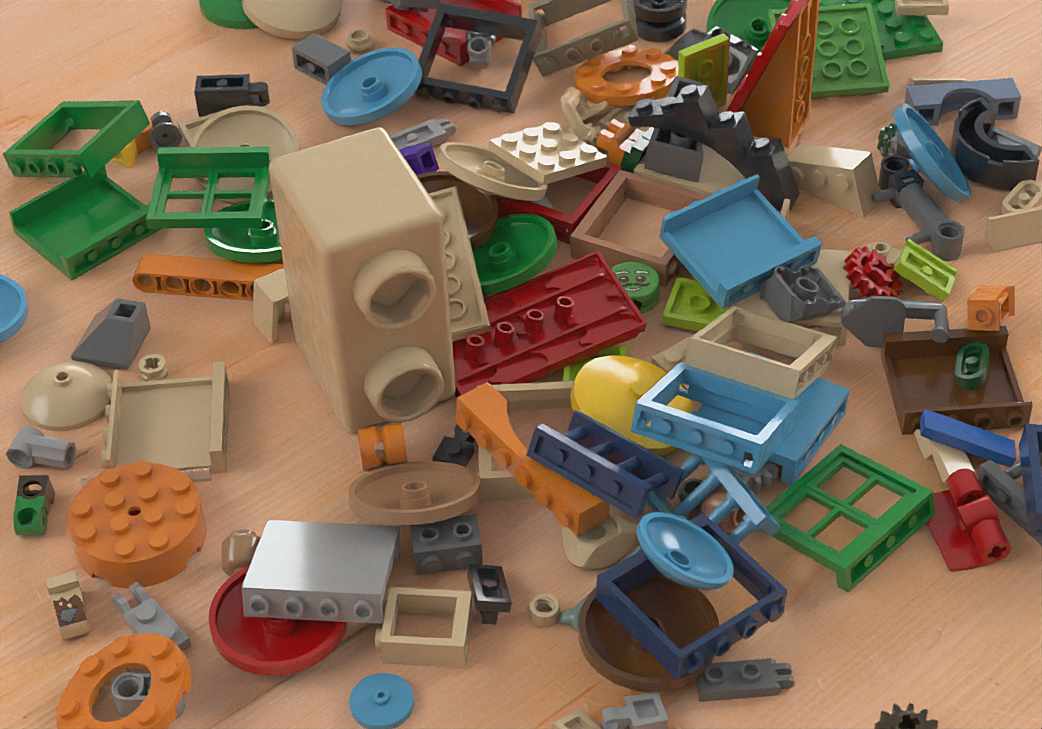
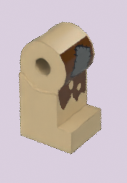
[45,571,90,640]

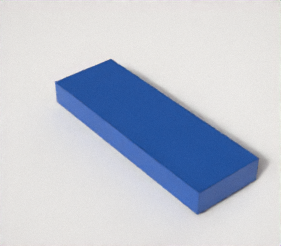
[920,409,1016,467]

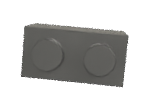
[292,33,351,85]

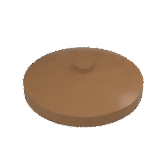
[348,461,481,525]

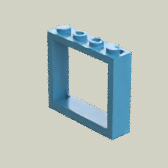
[631,363,800,474]

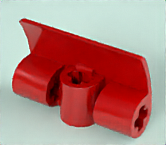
[927,468,1011,572]

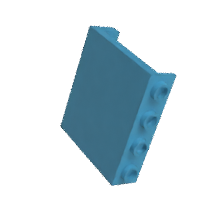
[659,174,822,309]
[691,351,850,485]

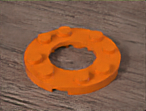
[574,46,678,106]
[56,633,191,729]

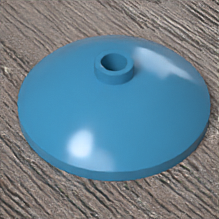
[637,512,734,590]

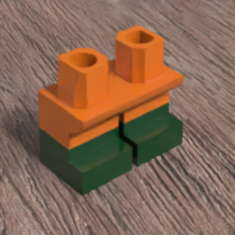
[595,119,654,174]

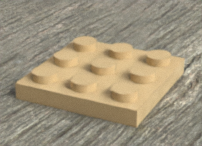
[488,122,607,185]

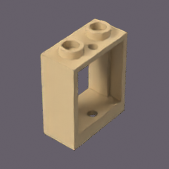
[375,587,474,668]

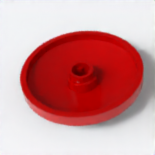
[208,565,348,676]

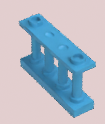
[647,452,781,545]

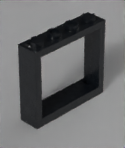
[415,3,542,114]

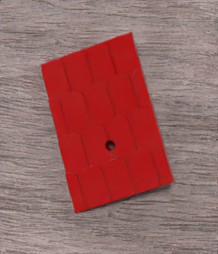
[452,250,647,397]

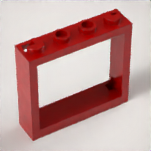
[495,162,622,245]

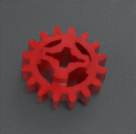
[843,246,904,298]

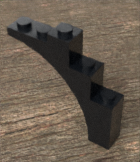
[627,85,800,211]

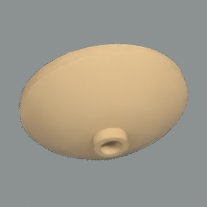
[21,361,112,431]

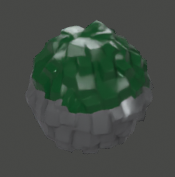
[877,123,911,162]

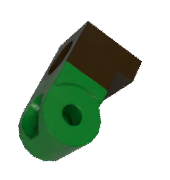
[13,475,55,535]

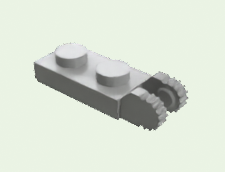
[111,582,191,651]

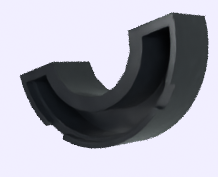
[950,97,1040,191]

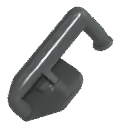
[841,296,949,348]

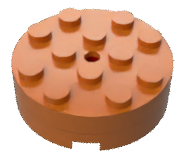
[67,461,206,588]

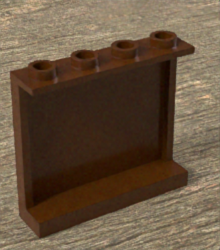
[881,326,1033,435]

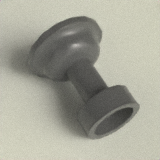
[149,111,182,150]

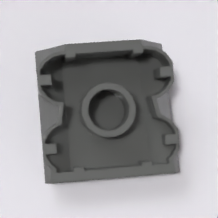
[703,27,759,95]
[760,266,846,323]

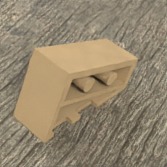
[787,143,881,218]

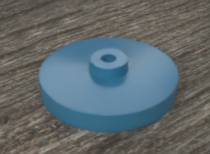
[349,673,414,729]

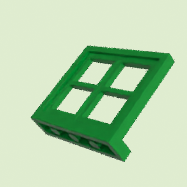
[146,146,271,229]
[760,444,935,593]

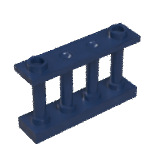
[526,410,685,519]

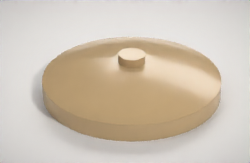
[242,0,342,39]
[190,105,300,204]
[437,142,548,201]

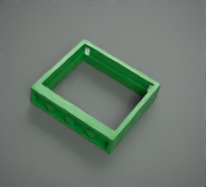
[3,100,150,178]

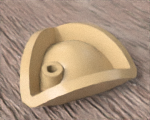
[563,514,637,569]

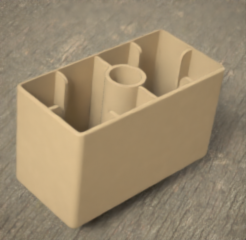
[269,128,456,432]

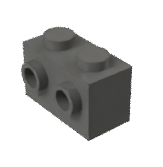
[410,514,483,575]

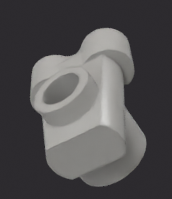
[465,31,496,68]

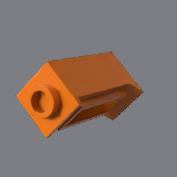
[967,285,1015,331]

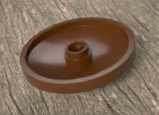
[416,171,498,250]
[578,573,719,692]

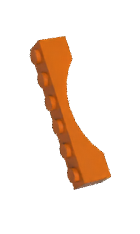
[455,382,610,537]

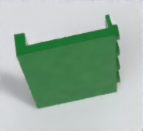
[9,166,161,281]

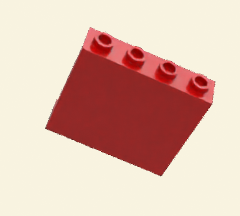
[385,0,522,67]

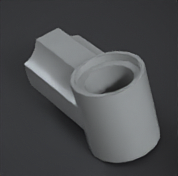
[6,426,76,468]

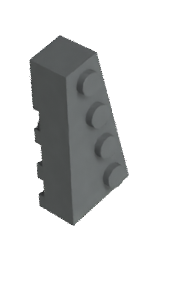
[644,76,704,183]

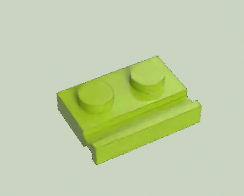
[893,239,958,302]

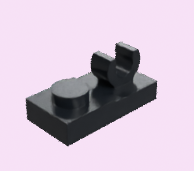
[467,564,512,625]

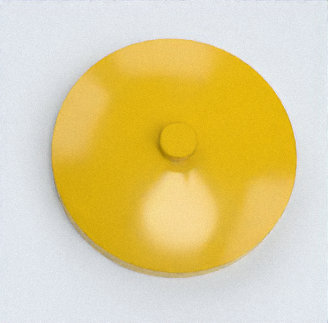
[570,356,694,456]

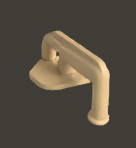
[559,86,608,142]

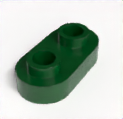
[954,342,990,390]

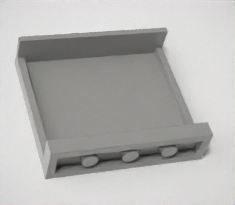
[242,520,401,624]

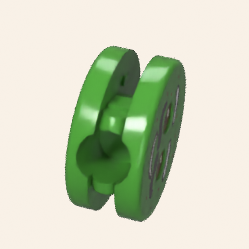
[611,262,660,314]

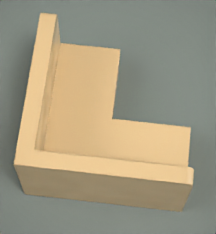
[253,268,289,344]

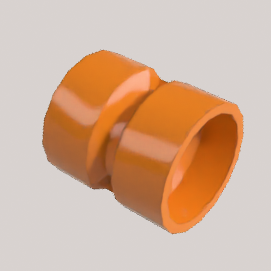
[357,423,407,469]

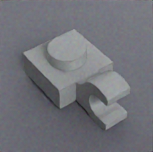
[601,692,668,729]

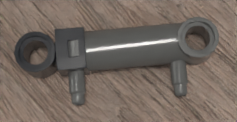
[871,155,964,261]

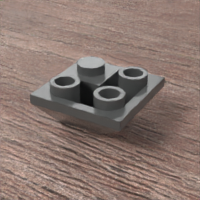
[71,298,151,370]

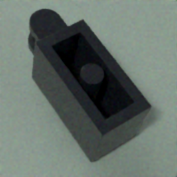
[194,74,270,117]

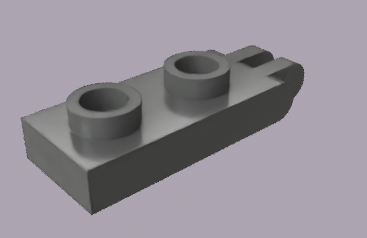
[696,658,794,702]

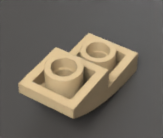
[914,429,976,483]

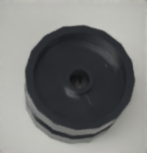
[633,0,687,42]

